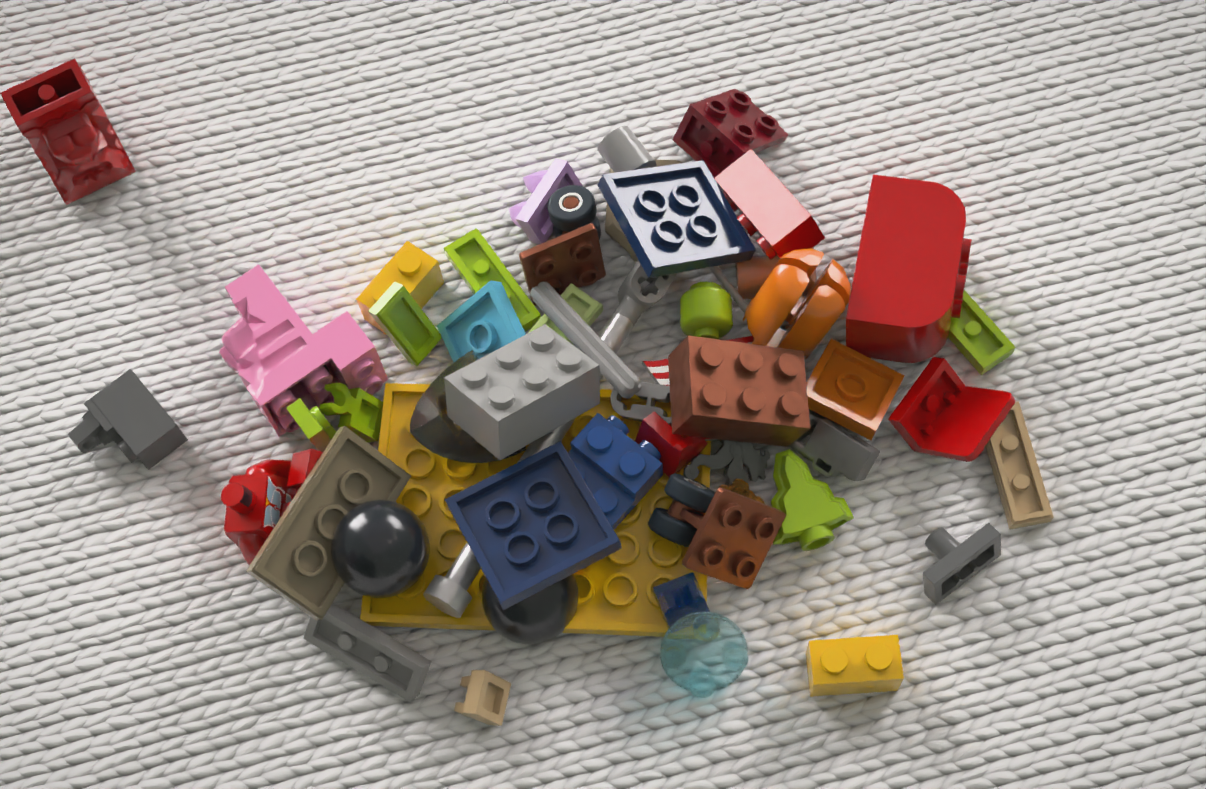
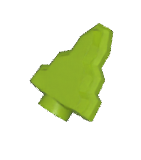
[771,449,854,551]

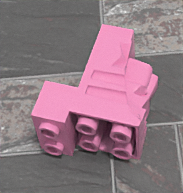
[219,264,388,437]

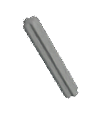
[530,281,641,399]

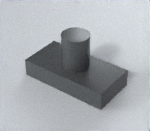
[923,523,1001,605]

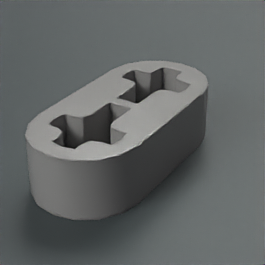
[611,381,672,427]

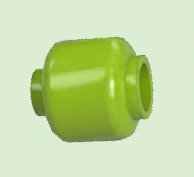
[680,281,733,339]

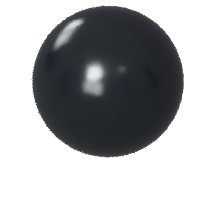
[331,500,430,598]
[482,574,579,645]

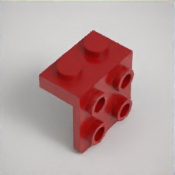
[888,357,1016,462]

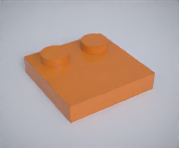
[806,339,905,440]

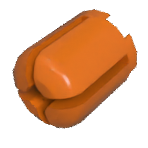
[743,248,851,359]

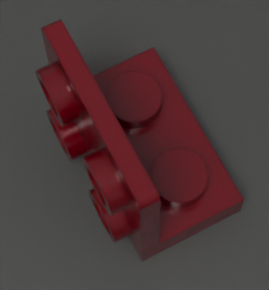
[672,89,788,177]

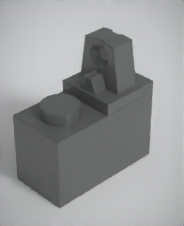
[68,368,188,470]

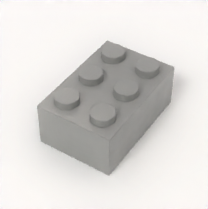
[444,324,600,460]

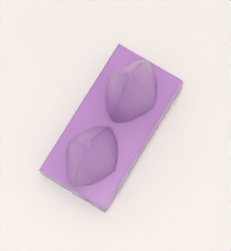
[509,159,583,244]

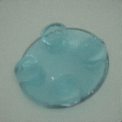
[660,612,749,698]

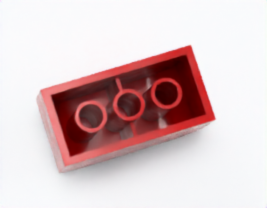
[846,174,972,363]

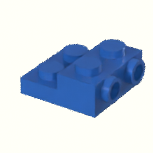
[568,413,663,530]

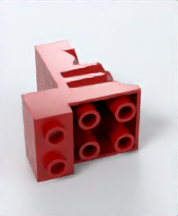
[0,58,136,205]

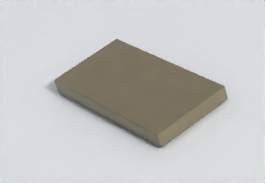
[246,426,411,621]

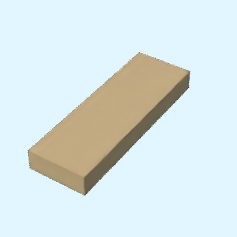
[985,401,1054,530]

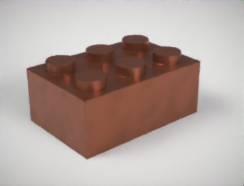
[668,335,810,447]

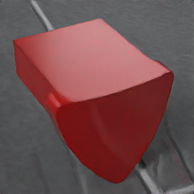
[635,411,708,478]

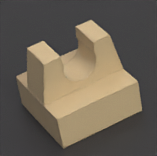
[454,670,511,726]

